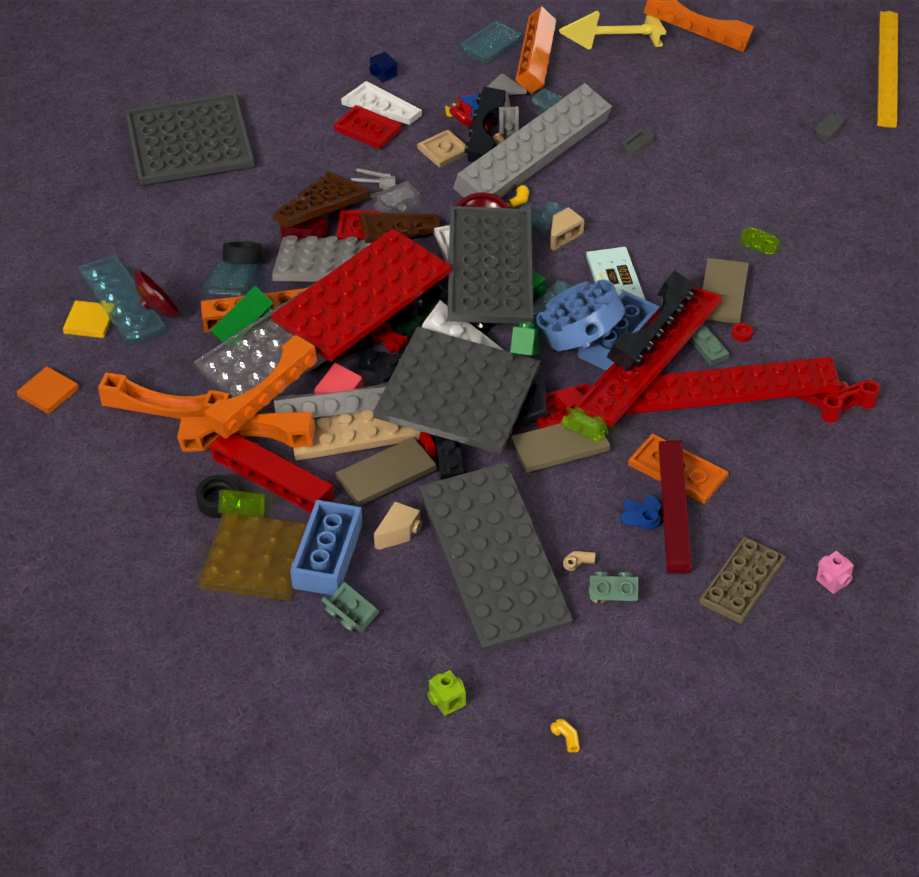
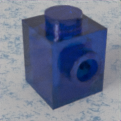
[369,52,398,83]

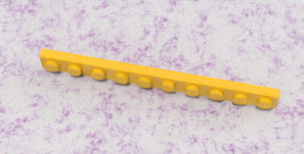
[877,11,898,128]

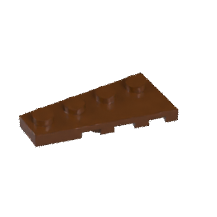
[358,212,441,244]

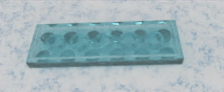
[78,254,167,346]

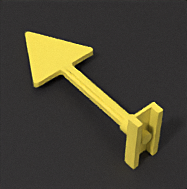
[559,11,666,49]

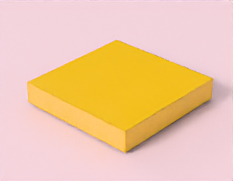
[63,300,116,338]

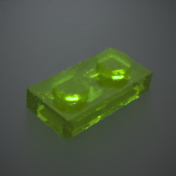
[218,489,265,517]

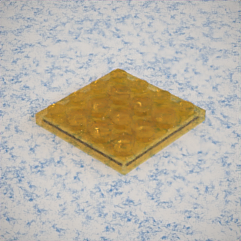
[198,512,308,602]

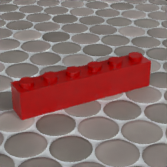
[210,433,334,513]

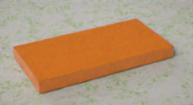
[628,433,729,505]

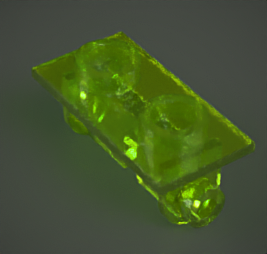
[561,407,609,442]

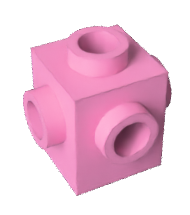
[816,551,854,594]

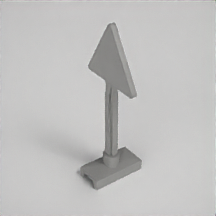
[487,74,527,140]

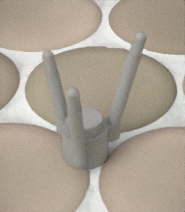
[351,168,395,199]

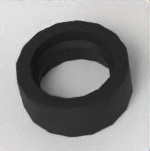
[223,241,261,264]
[195,475,240,518]

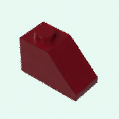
[280,217,328,239]

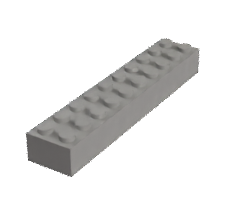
[453,83,612,198]

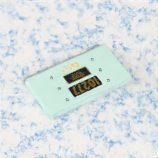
[586,247,645,300]

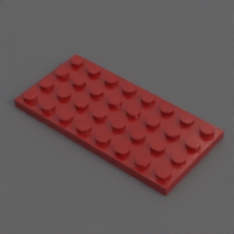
[271,228,452,362]

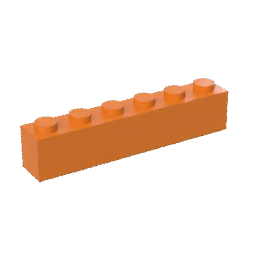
[515,6,556,94]

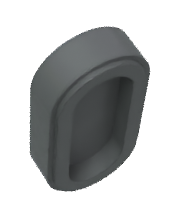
[815,114,844,141]
[622,129,654,155]

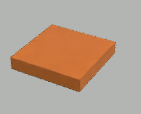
[16,366,79,414]

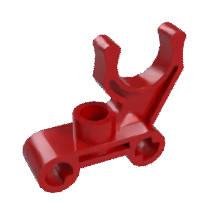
[796,380,880,423]

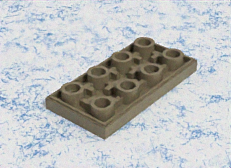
[703,258,749,324]
[511,417,610,473]
[336,437,437,507]
[699,537,786,624]

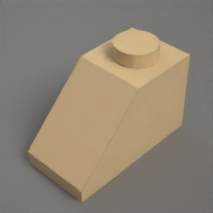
[550,207,584,251]
[374,502,422,550]

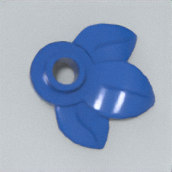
[619,495,661,530]

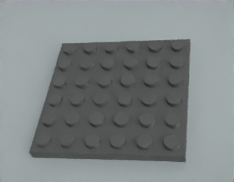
[125,92,255,185]
[373,327,540,454]

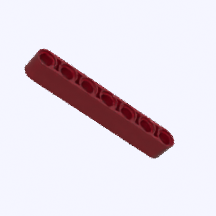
[659,440,691,574]

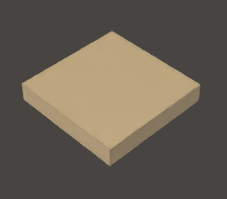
[417,130,467,168]

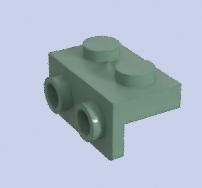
[589,572,638,601]
[321,582,380,633]

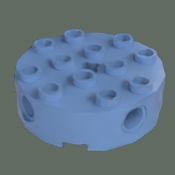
[536,280,625,351]

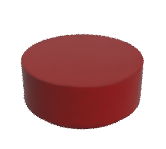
[731,323,753,342]

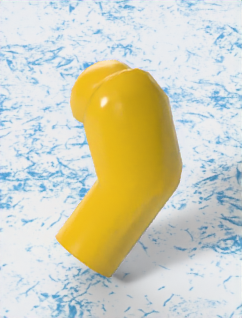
[507,185,529,208]
[550,719,580,752]

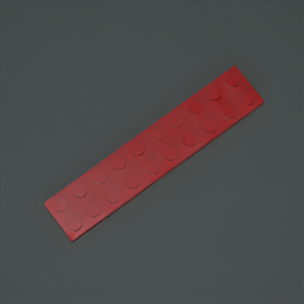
[574,287,722,427]
[623,357,840,415]

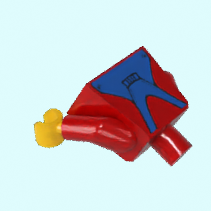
[445,92,499,134]

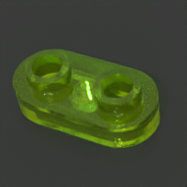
[740,227,779,254]

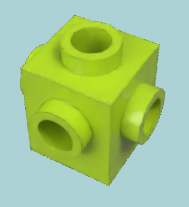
[427,670,466,716]

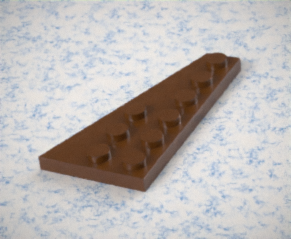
[273,171,371,227]

